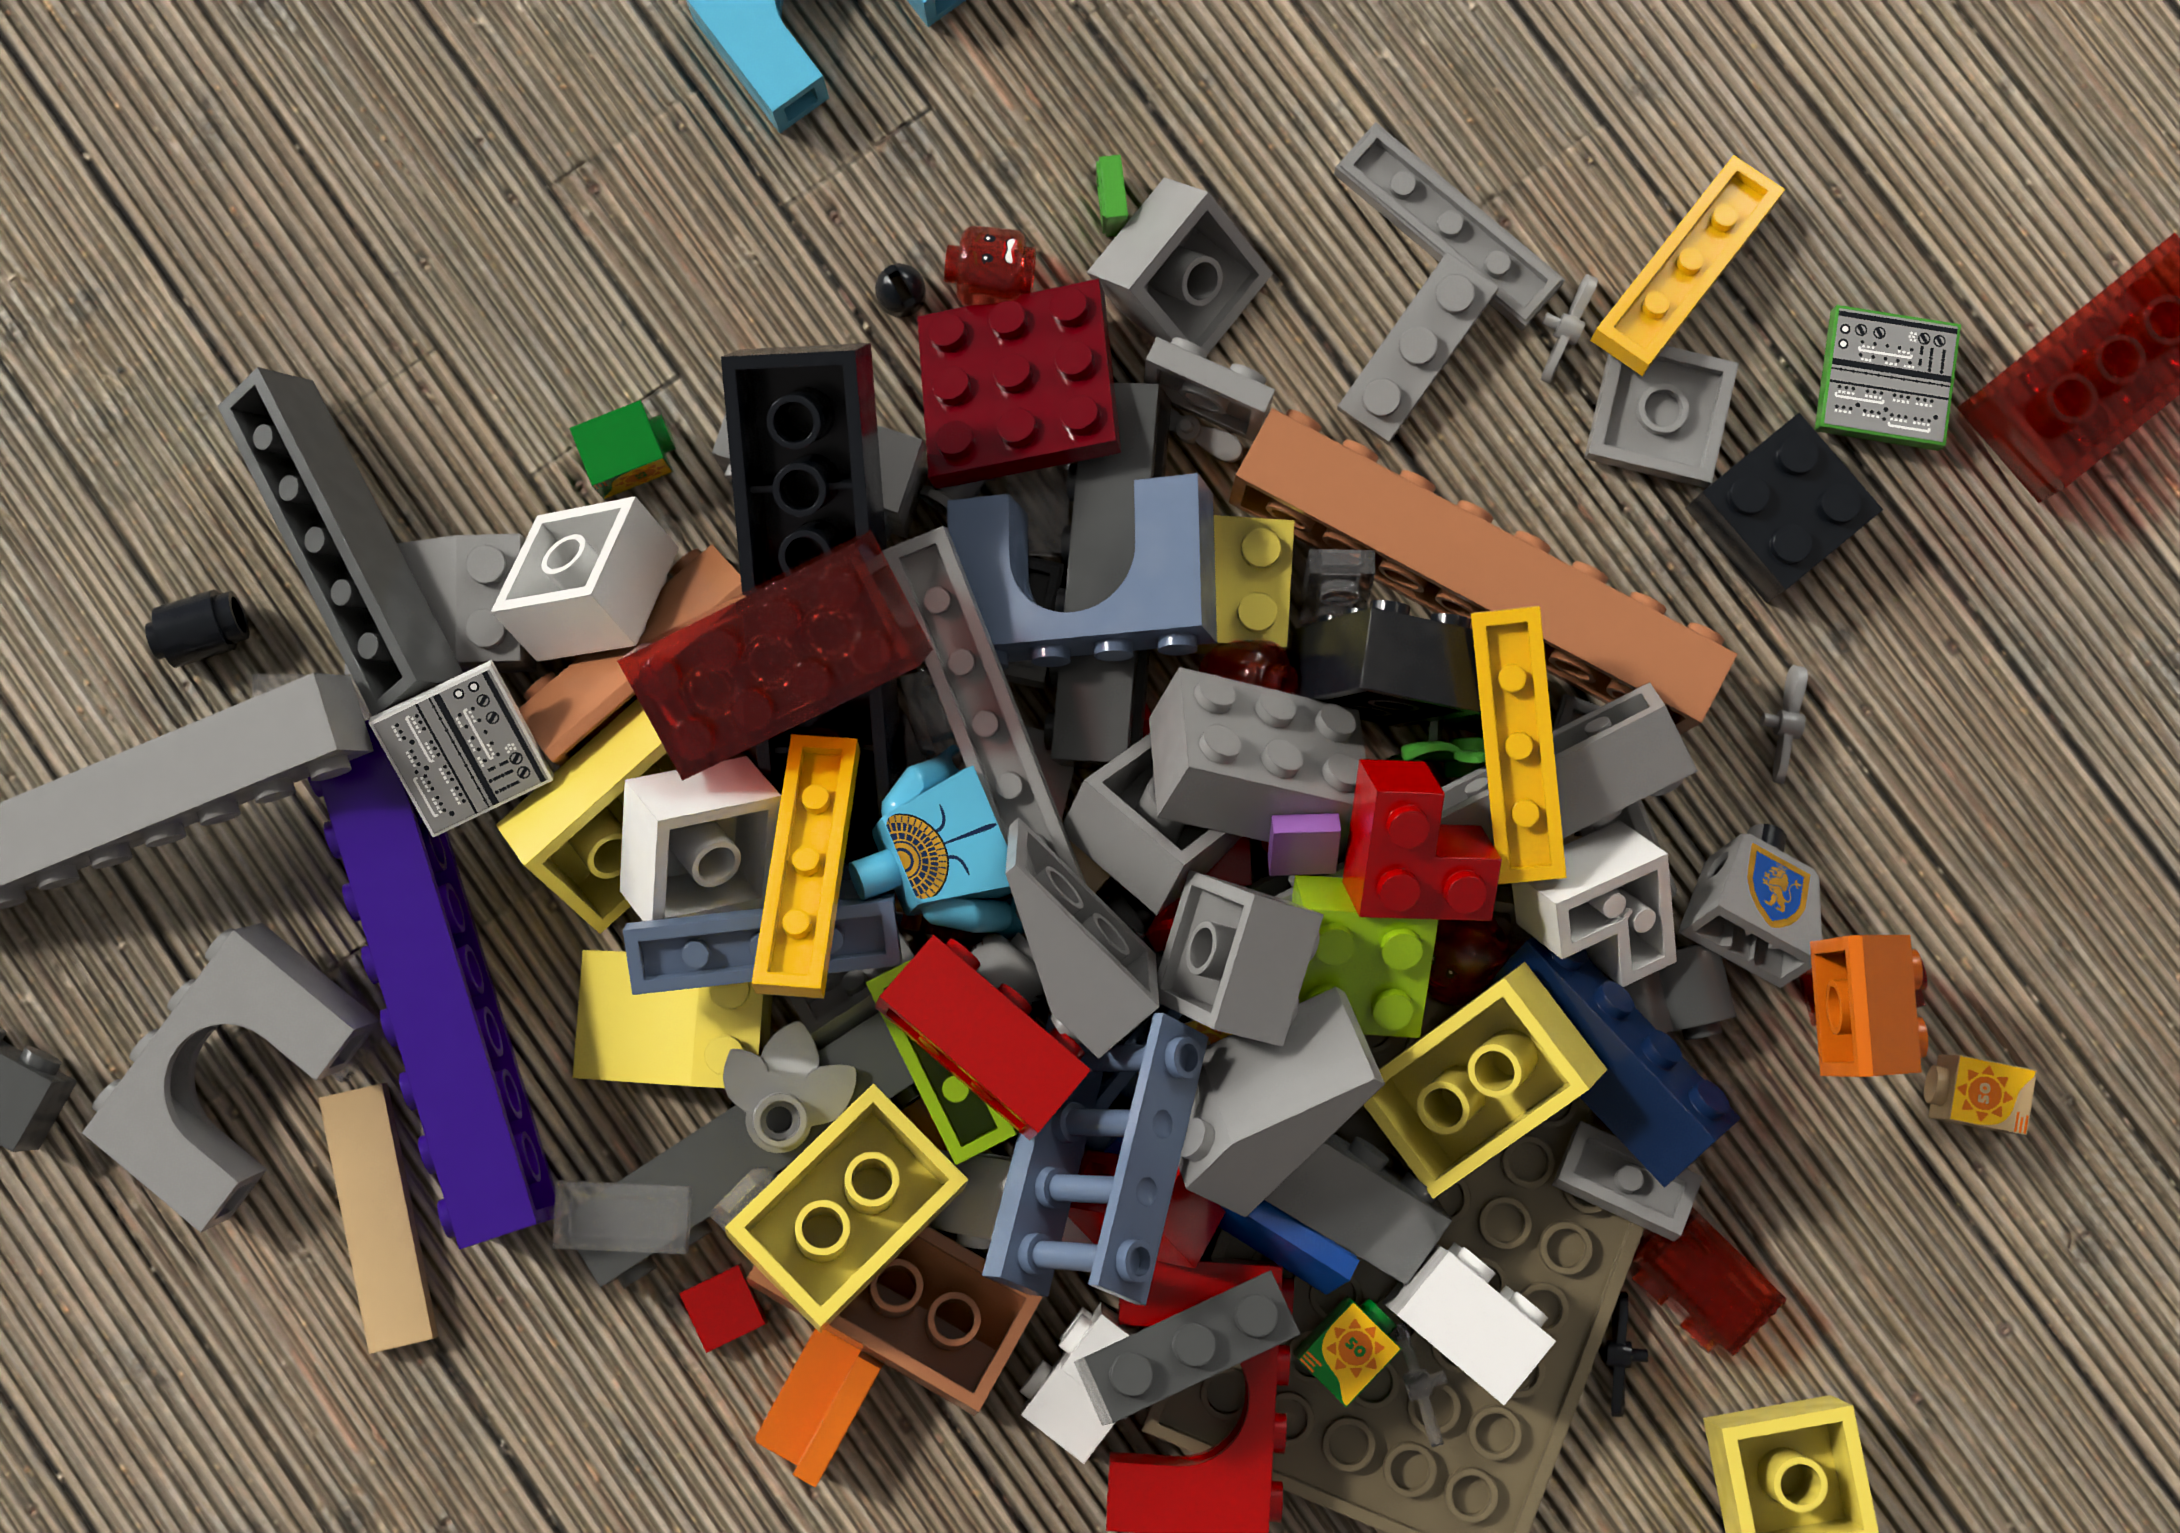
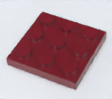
[917,279,1121,490]

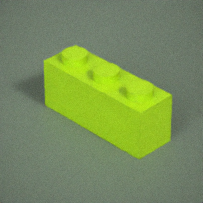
[865,960,1016,1166]

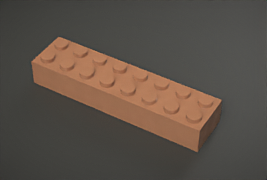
[1229,408,1738,735]

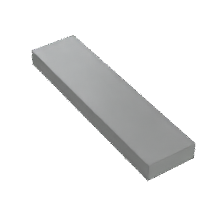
[1334,122,1565,331]

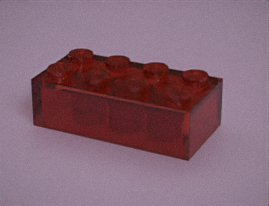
[1957,233,2180,503]
[617,530,933,781]

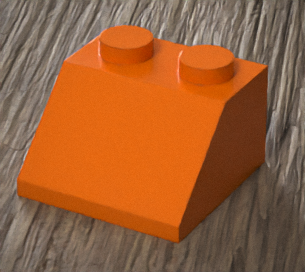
[1810,935,1929,1077]

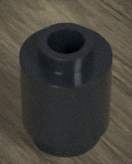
[145,589,250,668]

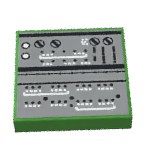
[1814,305,1961,451]

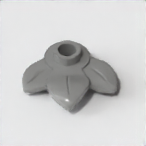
[723,1021,857,1153]

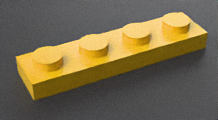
[1590,155,1785,376]
[1471,606,1567,884]
[751,734,860,999]

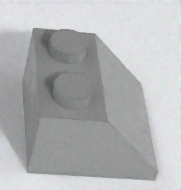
[1086,177,1273,354]
[1157,870,1324,1047]

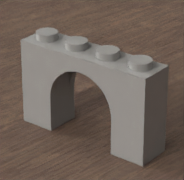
[82,923,380,1233]

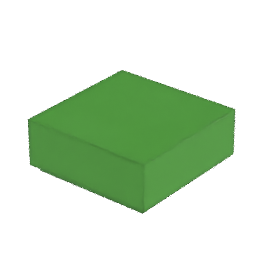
[1096,154,1128,237]

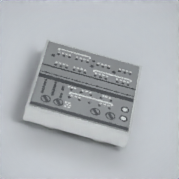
[369,660,554,837]

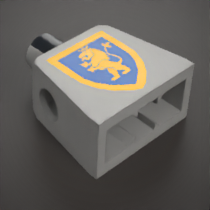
[1679,824,1822,988]

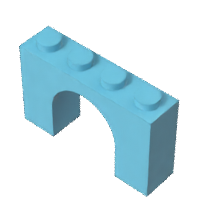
[686,0,966,133]

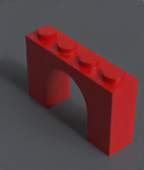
[1106,1257,1294,1533]

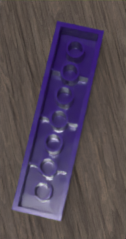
[308,719,564,1250]

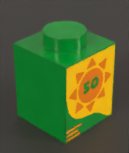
[569,400,676,499]
[1293,1295,1402,1407]

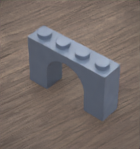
[947,473,1217,671]

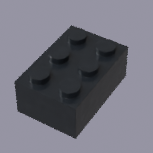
[1285,600,1481,727]

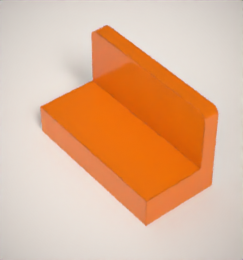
[755,1328,884,1488]

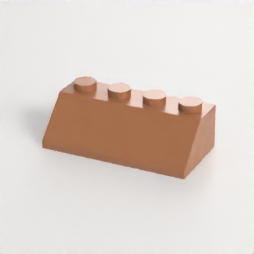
[519,544,746,767]
[747,1226,1043,1416]

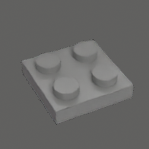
[1144,336,1275,442]
[1584,346,1739,488]

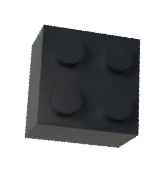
[1685,413,1883,603]

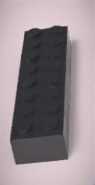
[721,343,904,880]

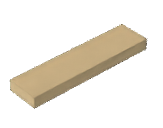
[319,1083,439,1354]

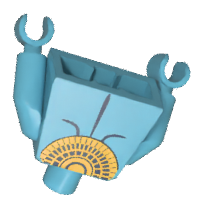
[849,745,1025,939]

